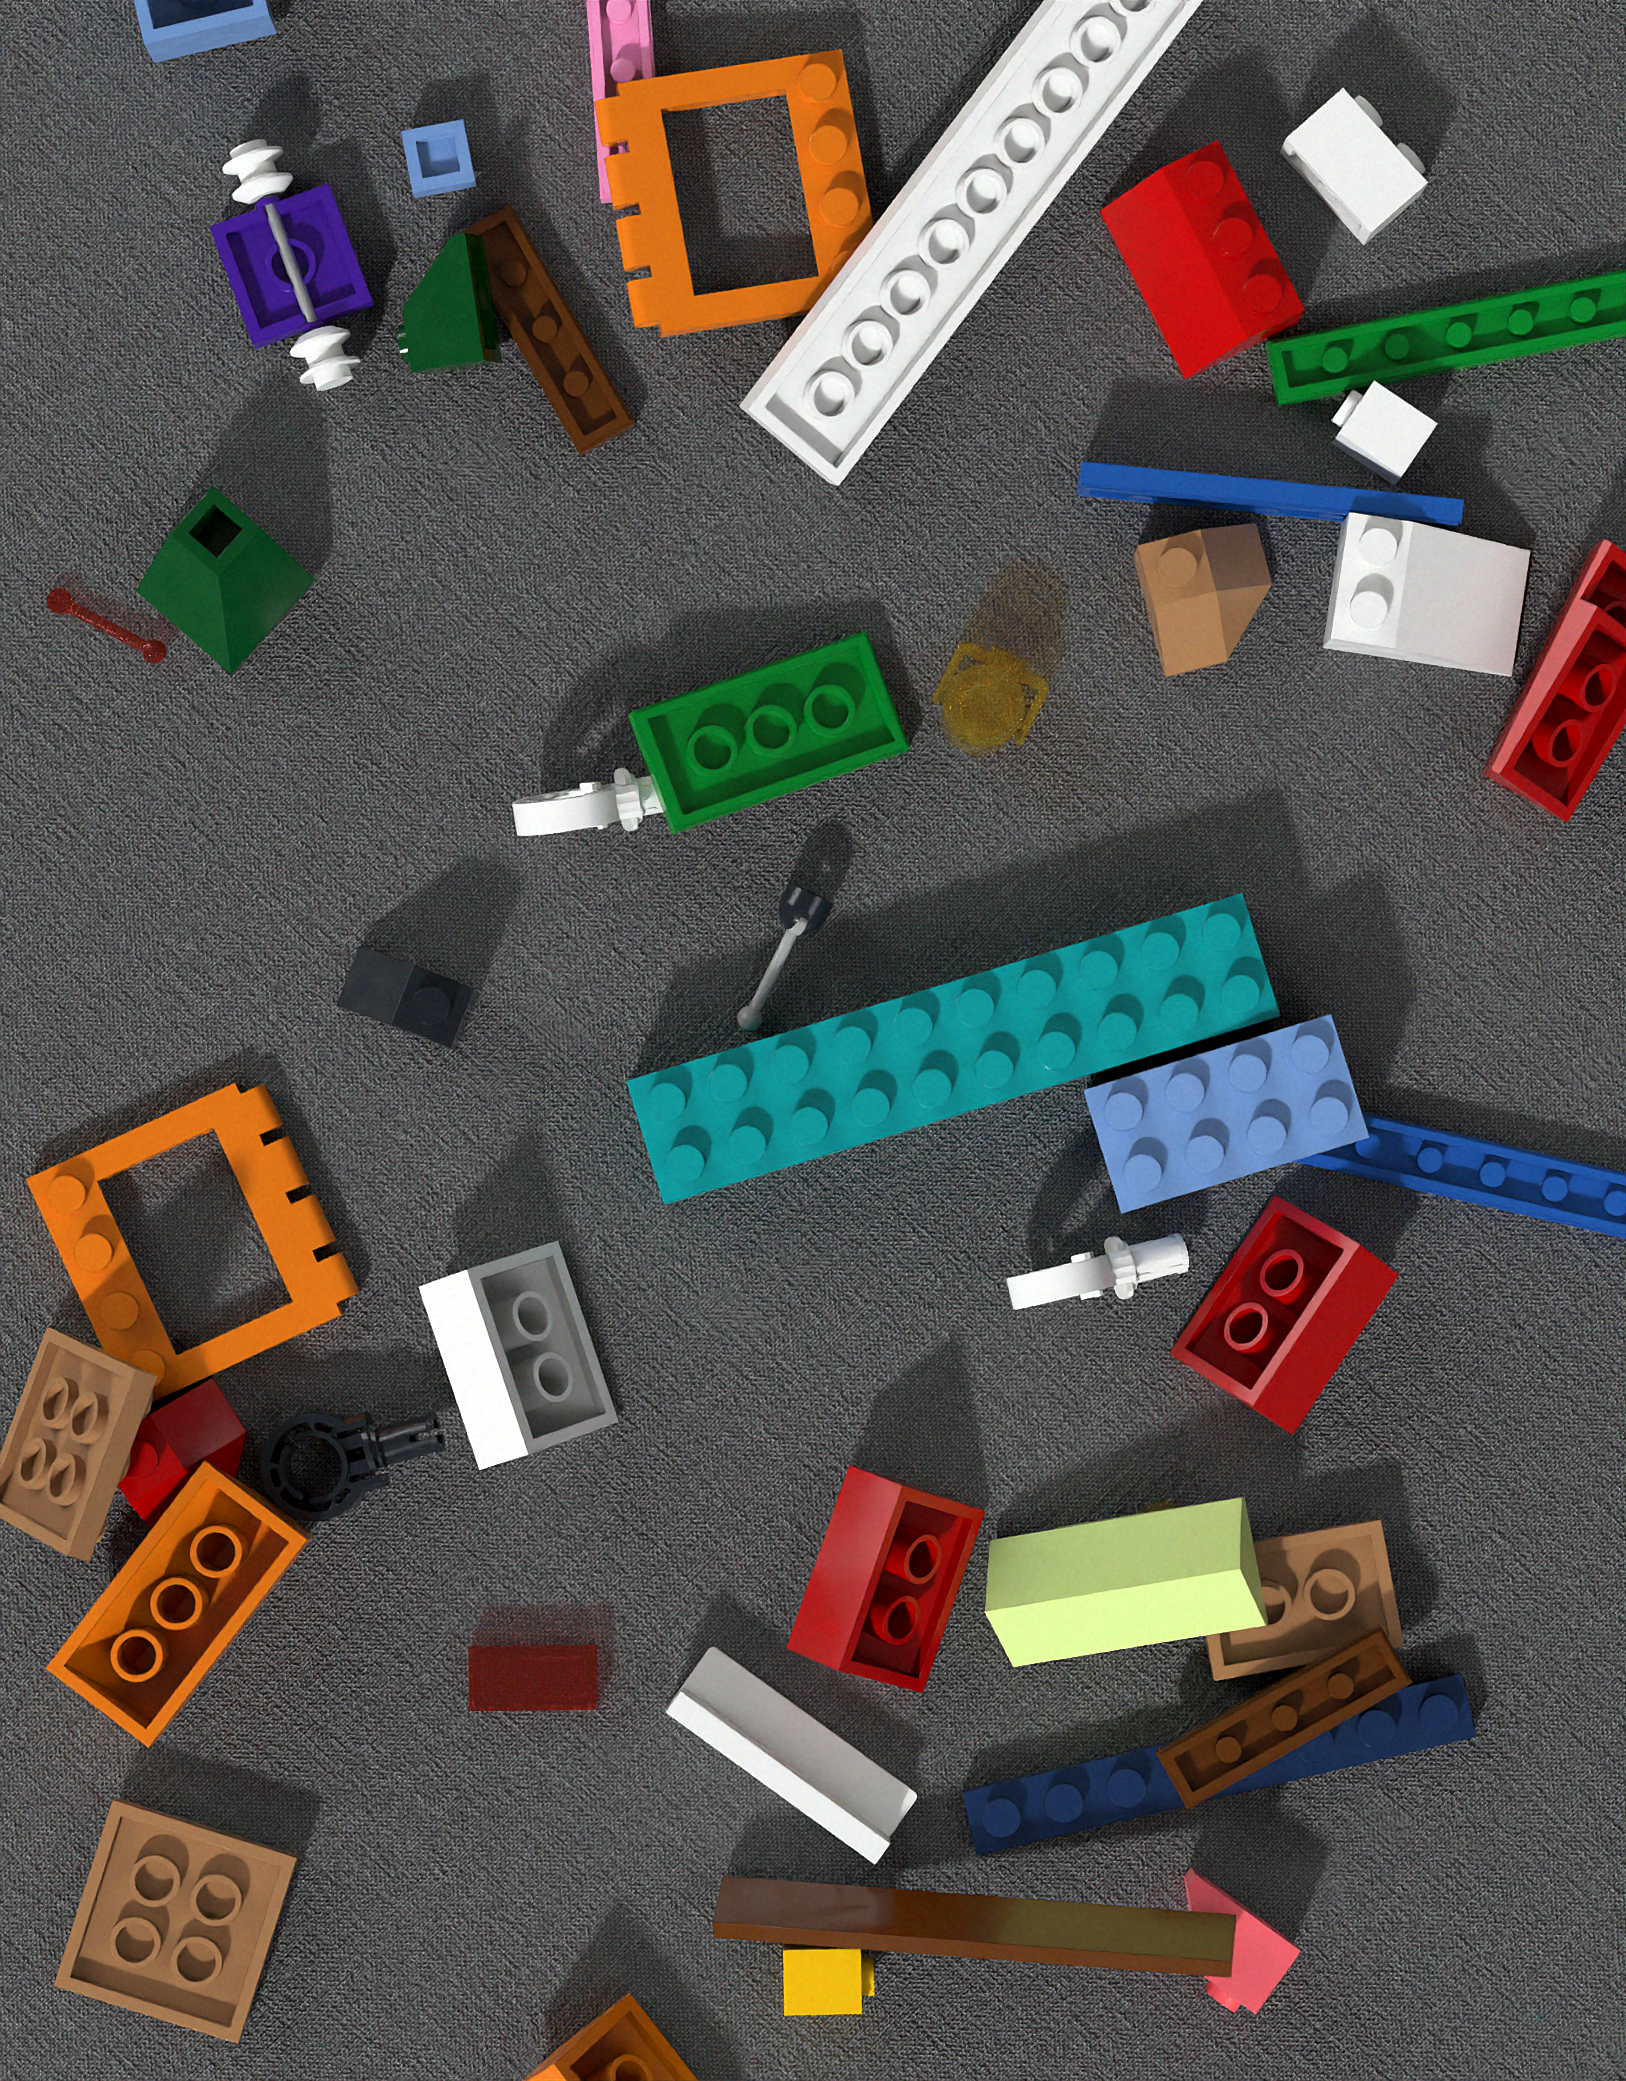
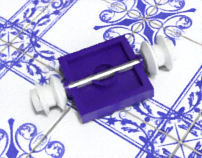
[209,139,374,391]

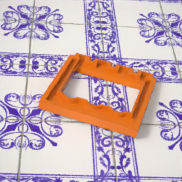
[594,49,874,338]
[26,1083,360,1403]

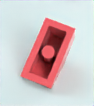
[1184,1867,1301,2014]

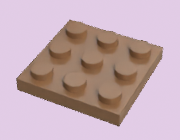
[0,1326,157,1562]
[54,1797,299,2044]

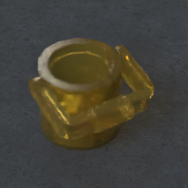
[931,641,1050,756]

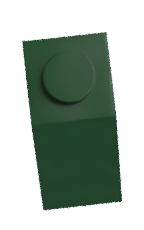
[398,232,502,375]

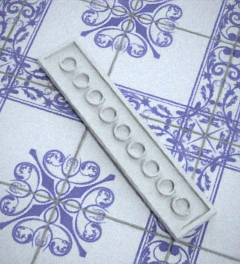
[739,0,1203,486]

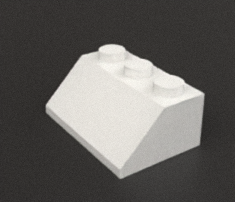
[419,1241,619,1470]

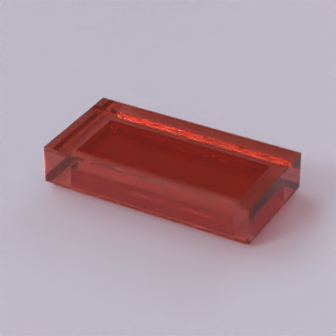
[468,1644,598,1711]

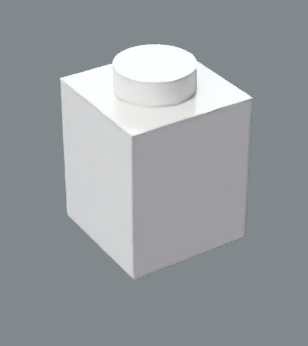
[1332,381,1438,486]

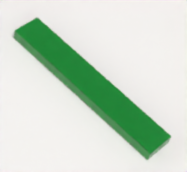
[1264,269,1626,407]

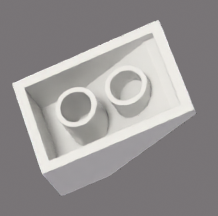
[1323,512,1530,677]

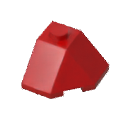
[118,1378,248,1529]

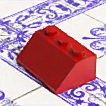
[1099,140,1305,380]
[1169,1195,1399,1435]
[786,1465,985,1693]

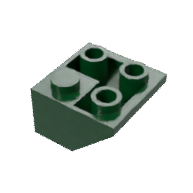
[136,486,316,675]

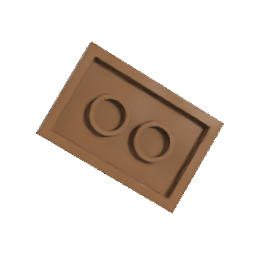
[1205,1518,1404,1681]

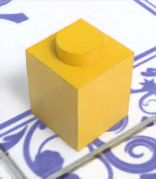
[783,1943,874,2016]

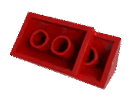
[1481,539,1626,823]

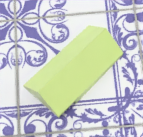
[985,1496,1268,1667]

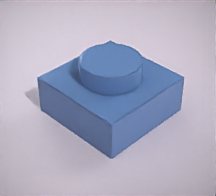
[401,119,477,198]

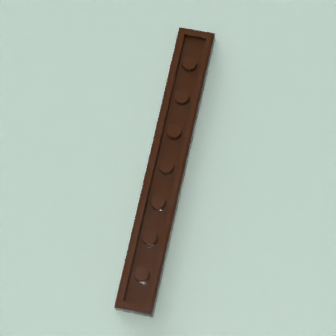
[713,1876,1236,1978]

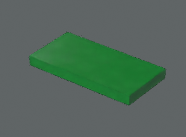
[628,631,911,835]

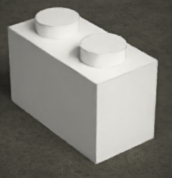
[1280,88,1428,245]

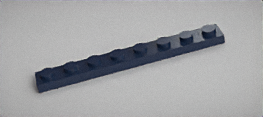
[962,1672,1476,1855]

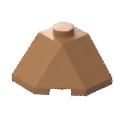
[1133,523,1272,678]

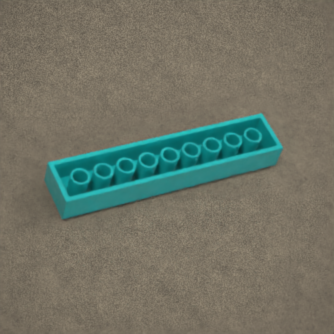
[626,893,1280,1205]

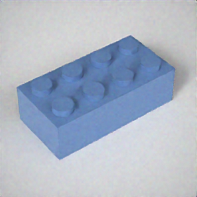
[1083,1014,1369,1214]

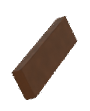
[457,204,636,457]
[1155,1625,1413,1809]

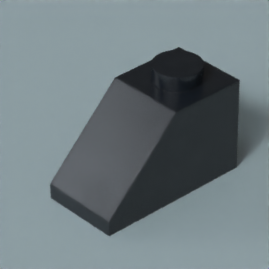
[337,946,479,1051]

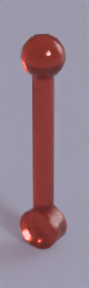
[47,588,167,664]

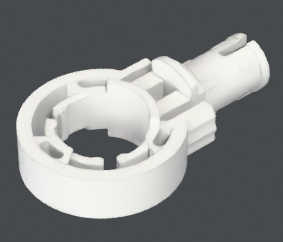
[512,768,663,836]
[1006,1233,1189,1310]

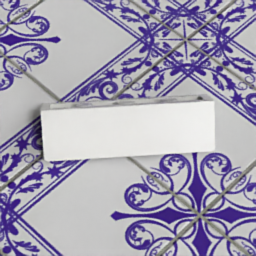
[666,1647,917,1864]

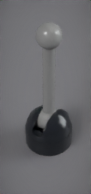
[737,882,834,1031]

